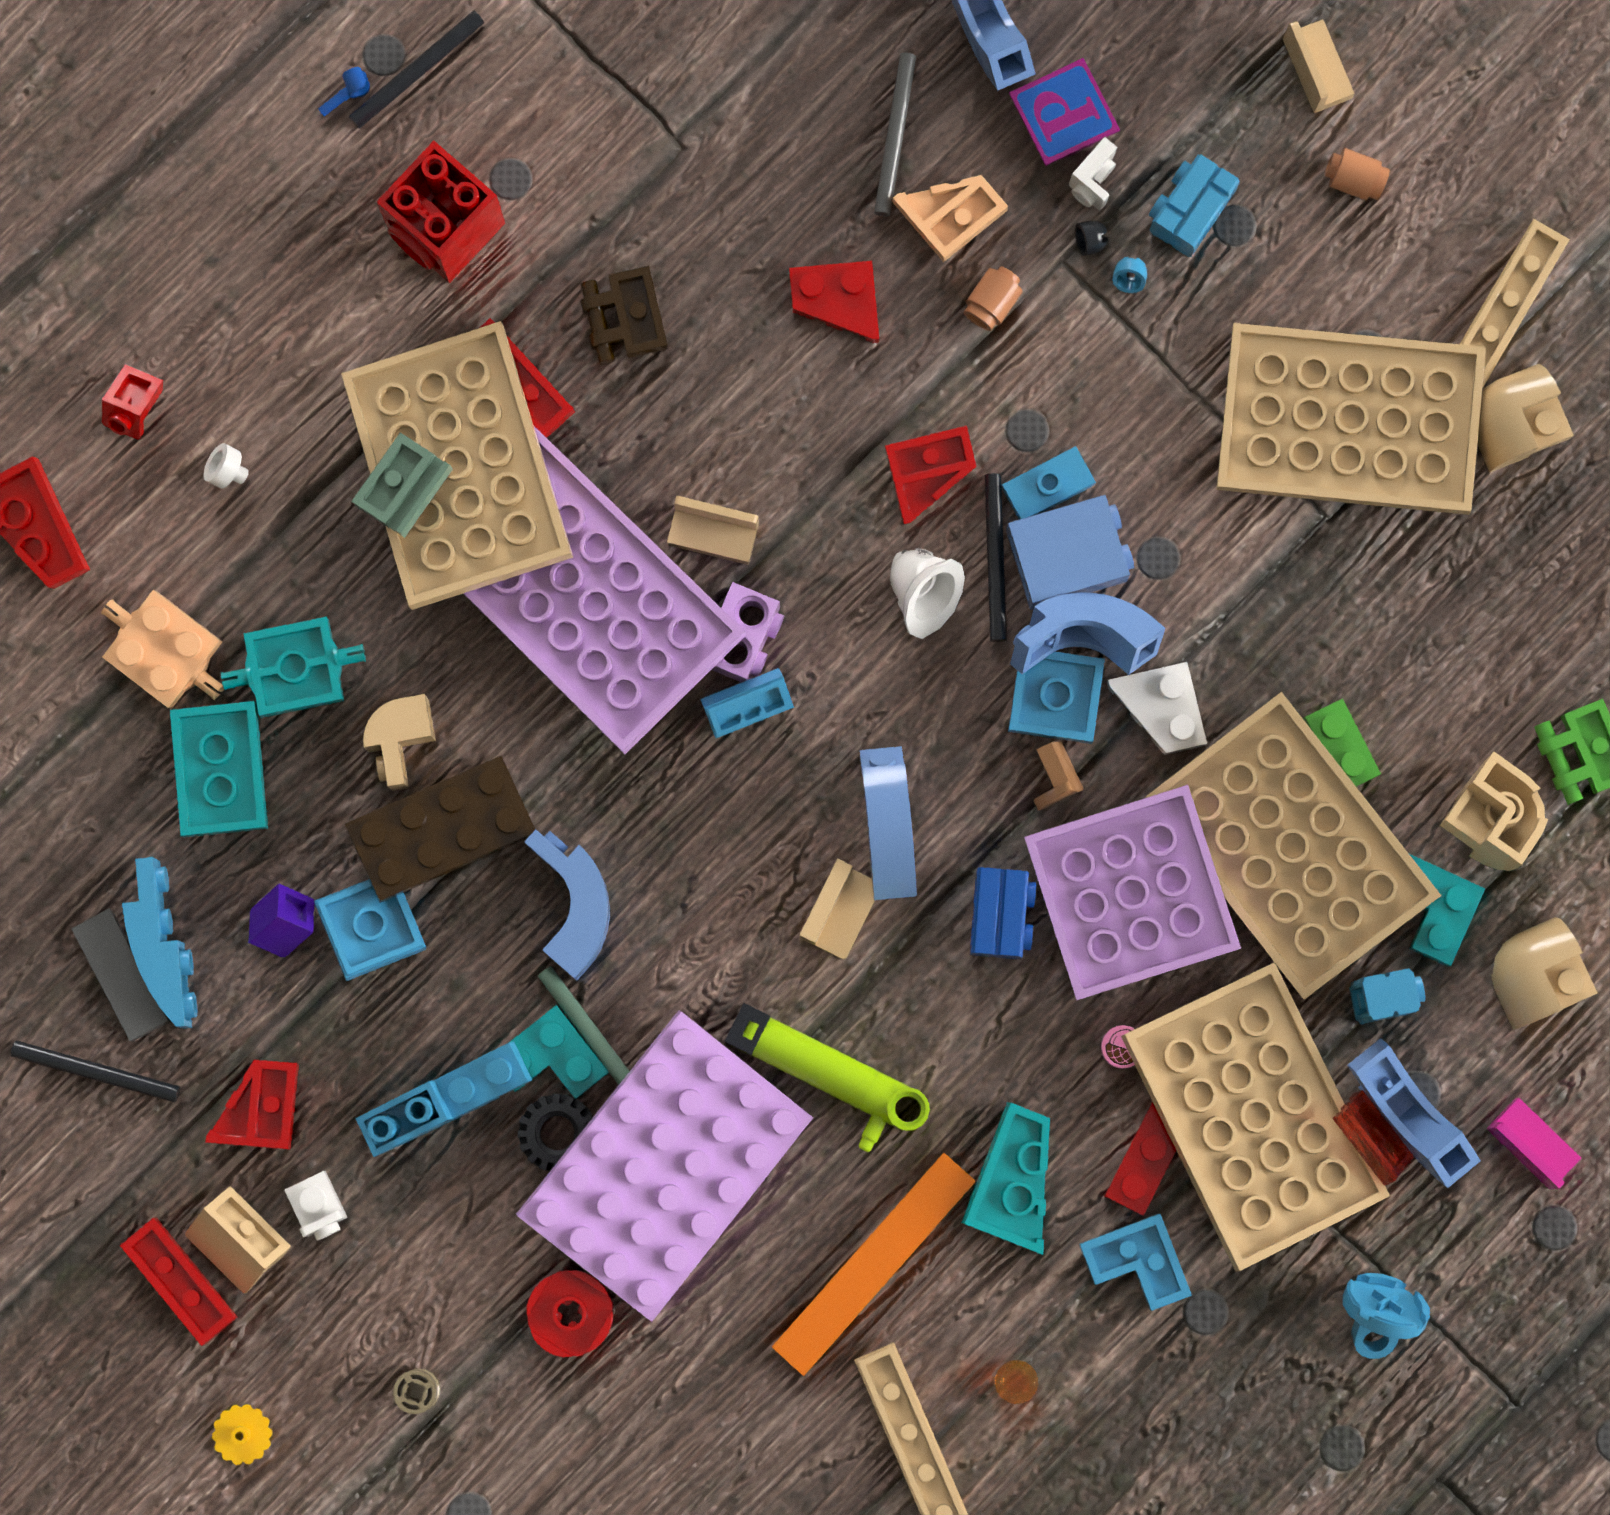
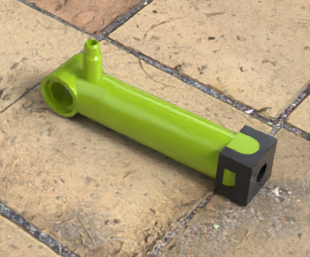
[725,1003,930,1152]

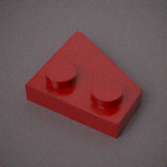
[789,261,879,343]
[884,425,977,525]

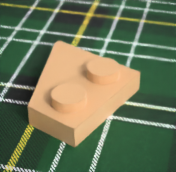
[893,175,1008,262]

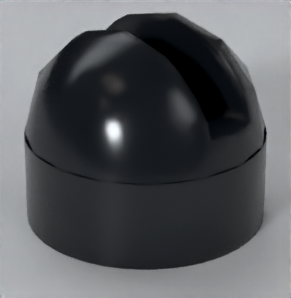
[1075,221,1109,256]

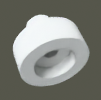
[204,443,248,489]

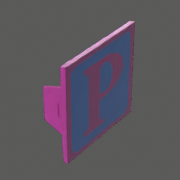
[1009,58,1120,166]

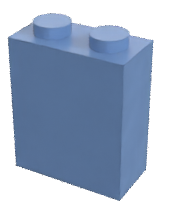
[1006,495,1134,610]

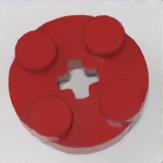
[527,1270,613,1357]

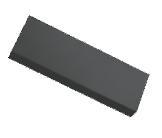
[71,908,171,1042]

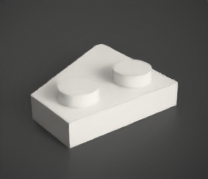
[1107,662,1207,755]

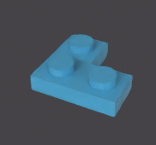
[1079,1214,1192,1311]

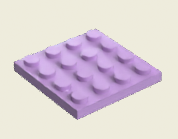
[1024,785,1241,1000]

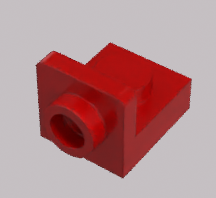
[102,364,163,440]

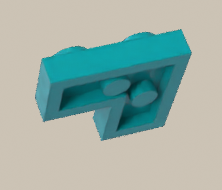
[1409,854,1485,967]
[510,1005,609,1099]

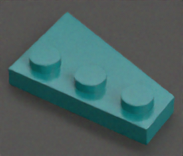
[961,1102,1050,1255]

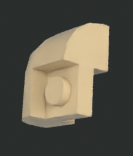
[1477,364,1574,472]
[1440,751,1548,871]
[1491,917,1598,1030]

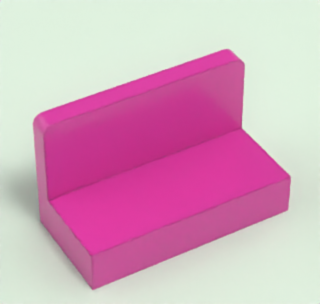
[1486,1098,1582,1189]

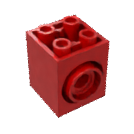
[377,140,505,283]

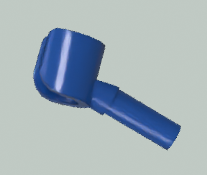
[318,67,370,117]

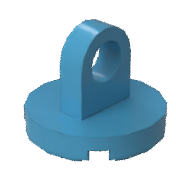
[1343,1273,1430,1359]

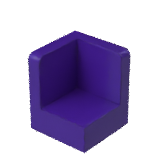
[248,884,314,957]

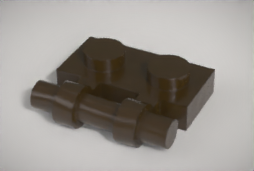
[580,265,668,365]

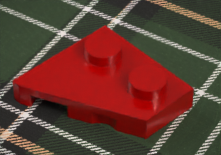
[206,1060,299,1150]

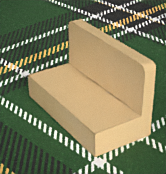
[1283,19,1355,113]
[667,496,759,565]
[799,858,875,959]
[185,1186,291,1293]

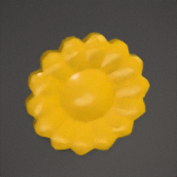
[212,1404,273,1465]

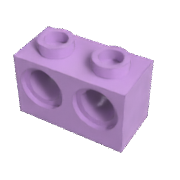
[711,582,784,682]

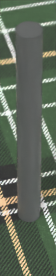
[874,53,916,217]

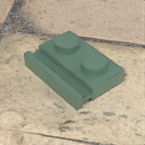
[351,432,453,538]

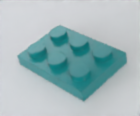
[170,701,268,838]

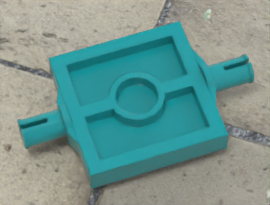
[221,617,366,718]

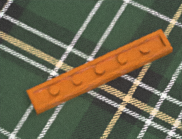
[772,1152,976,1376]

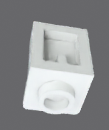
[1069,137,1117,211]
[285,1171,347,1241]

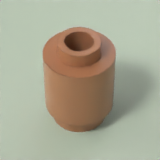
[1324,147,1390,201]
[963,267,1023,331]

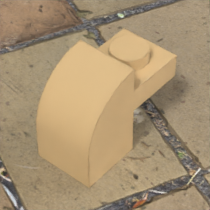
[363,694,436,791]

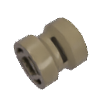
[393,1368,441,1414]

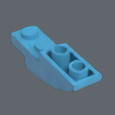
[122,857,198,1029]
[356,1042,532,1157]

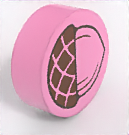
[1101,1025,1135,1069]

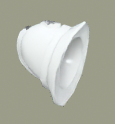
[890,548,965,639]

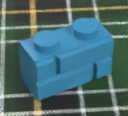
[1149,154,1240,257]
[1349,968,1425,1024]

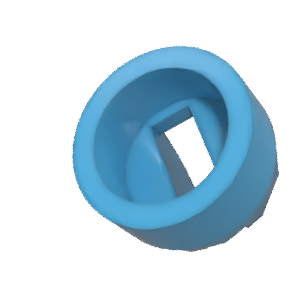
[1112,257,1147,293]

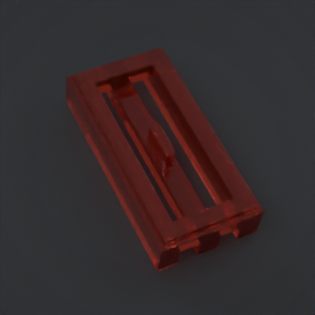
[1332,1090,1414,1186]

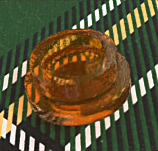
[995,1360,1038,1404]

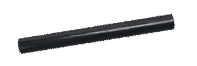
[349,10,484,129]
[984,473,1007,642]
[11,1040,181,1103]

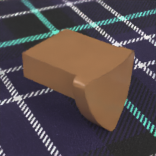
[1033,742,1084,811]

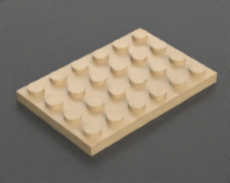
[341,321,573,610]
[1216,323,1486,515]
[1146,692,1441,1000]
[1121,962,1390,1272]

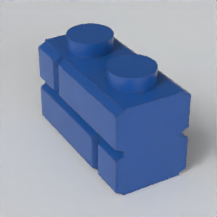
[970,867,1036,959]

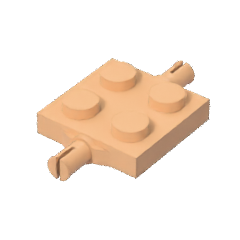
[101,590,224,709]

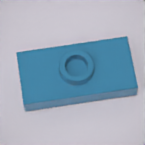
[1002,446,1096,520]
[700,668,794,738]

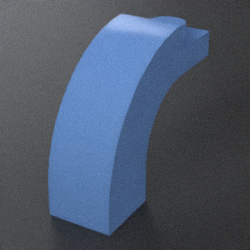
[952,0,1035,90]
[1010,592,1165,675]
[860,746,917,900]
[525,829,610,981]
[1347,1038,1481,1188]

